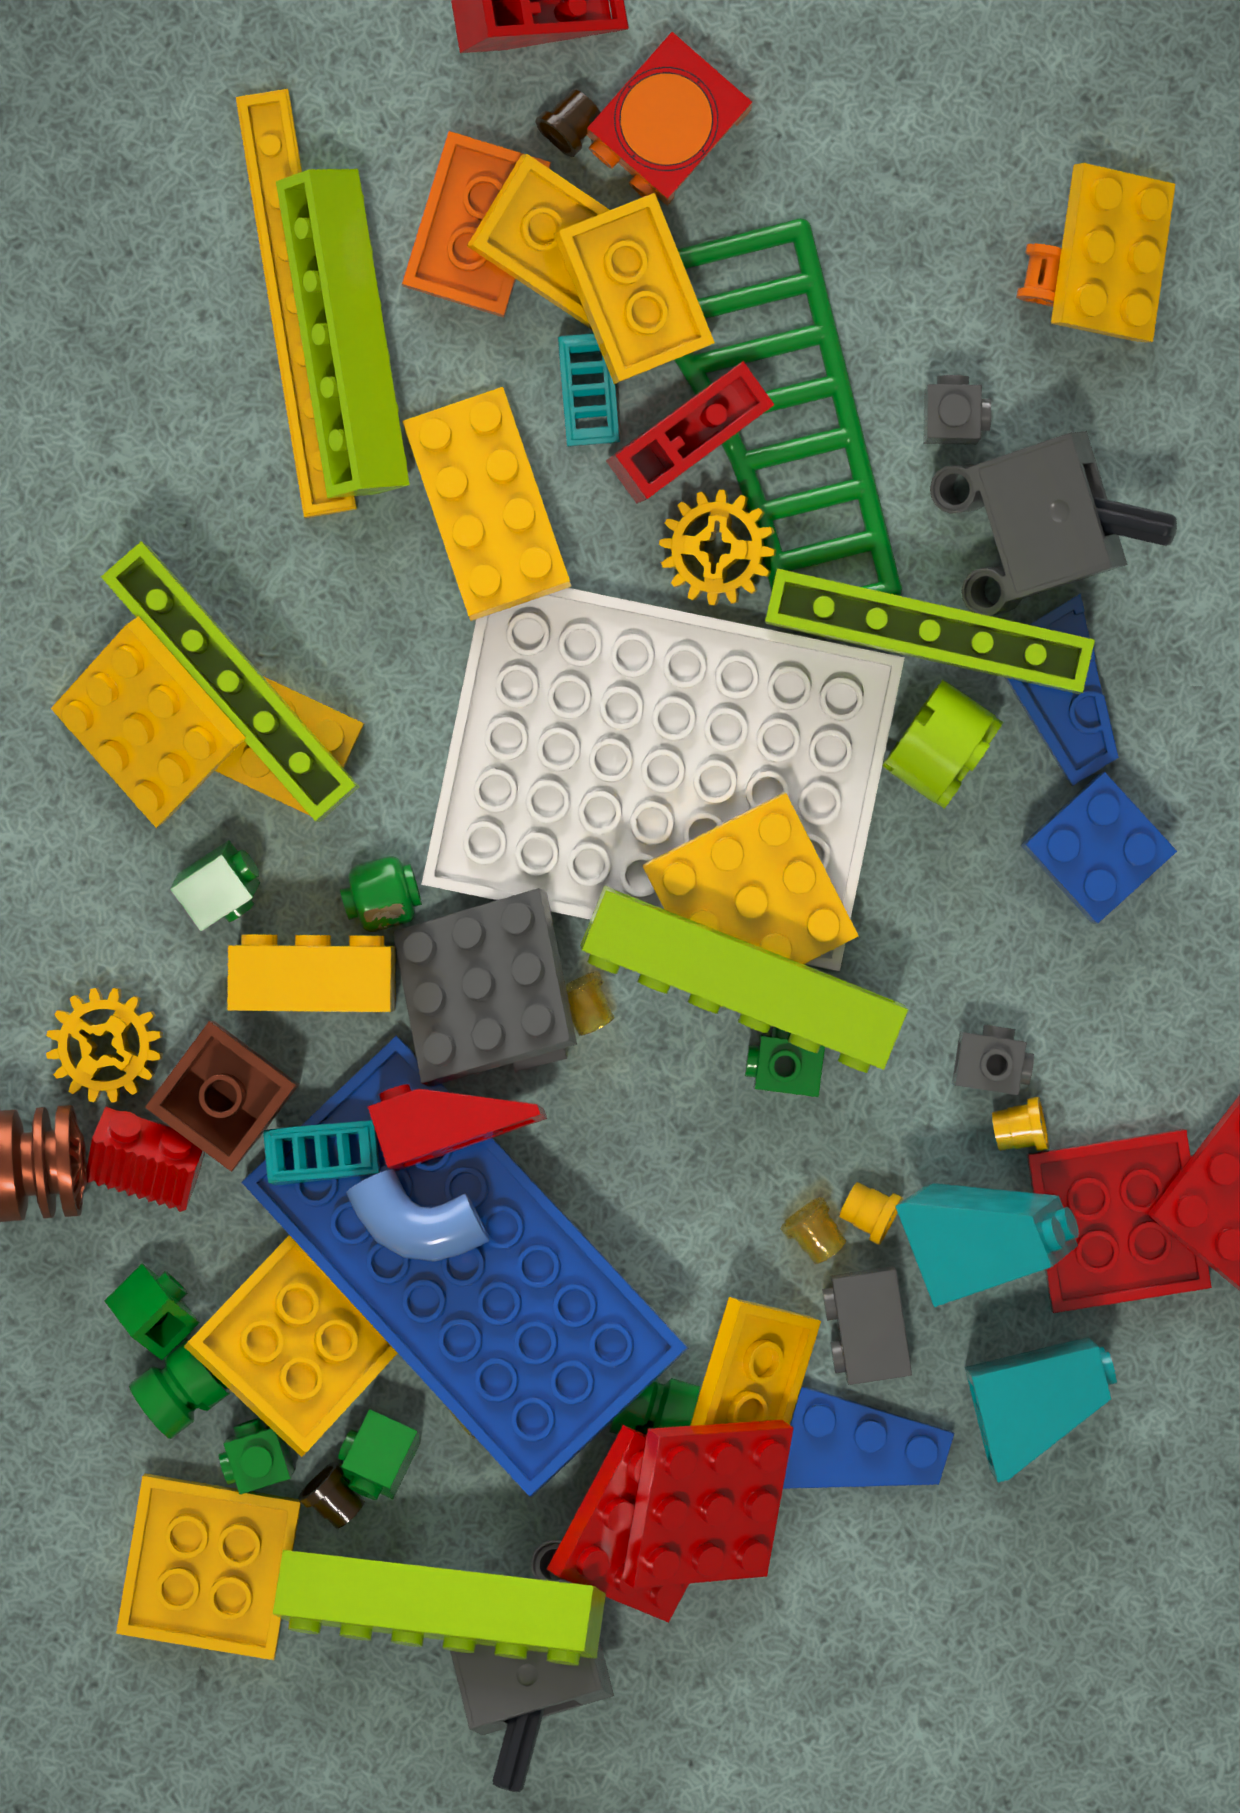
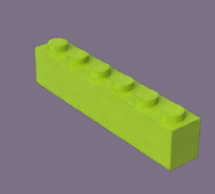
[276,169,410,498]
[101,541,360,822]
[765,568,1095,694]
[580,886,908,1073]
[273,1550,606,1666]

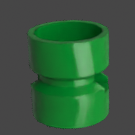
[129,1338,230,1439]
[609,1378,700,1434]

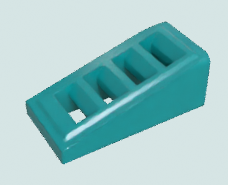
[558,333,620,447]
[263,1120,380,1186]

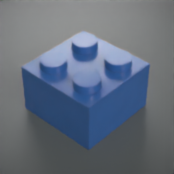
[1021,772,1177,924]

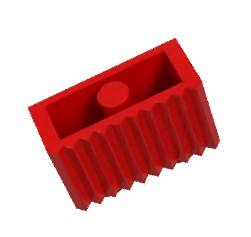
[86,1106,205,1212]

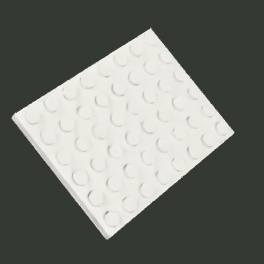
[421,588,905,971]

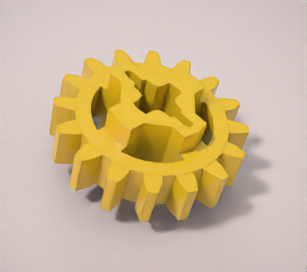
[659,489,776,606]
[46,988,163,1103]

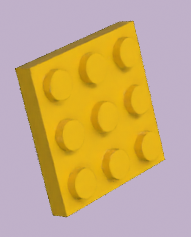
[51,616,246,828]
[642,792,859,1007]
[184,1235,398,1457]
[116,1473,301,1660]

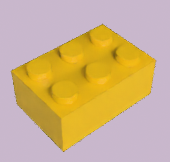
[227,934,396,1012]

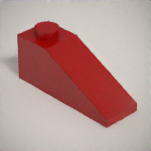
[451,0,629,53]
[606,361,775,504]
[368,1084,547,1171]

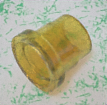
[565,971,614,1036]
[781,1197,846,1264]

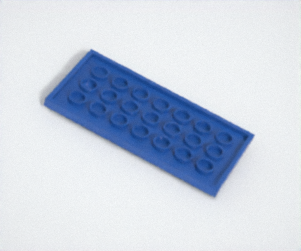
[241,1036,689,1497]

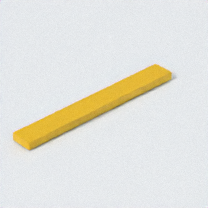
[236,89,357,518]

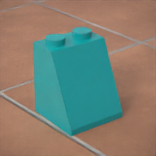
[895,1183,1079,1307]
[965,1337,1117,1483]

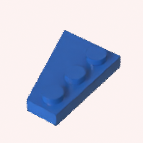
[1005,593,1119,786]
[783,1386,955,1489]

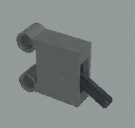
[930,431,1177,616]
[450,1540,614,1792]

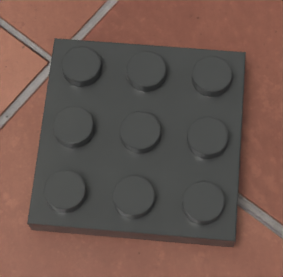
[393,888,577,1087]

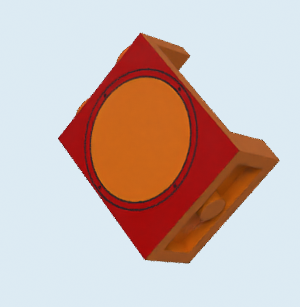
[587,32,752,206]

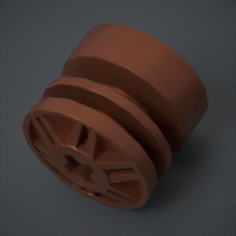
[0,1105,87,1222]

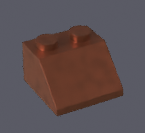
[145,1021,300,1172]

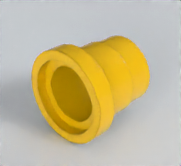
[992,1097,1049,1151]
[839,1182,903,1245]

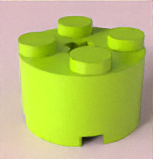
[882,679,1003,809]

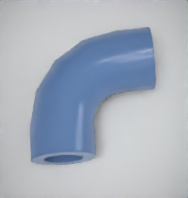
[346,1169,489,1262]

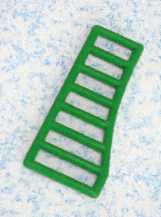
[674,218,902,596]

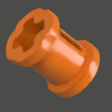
[1016,243,1062,307]

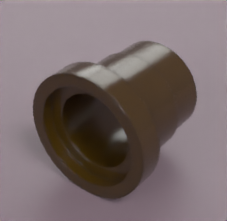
[535,89,601,157]
[298,1462,365,1529]

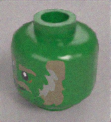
[340,856,422,932]

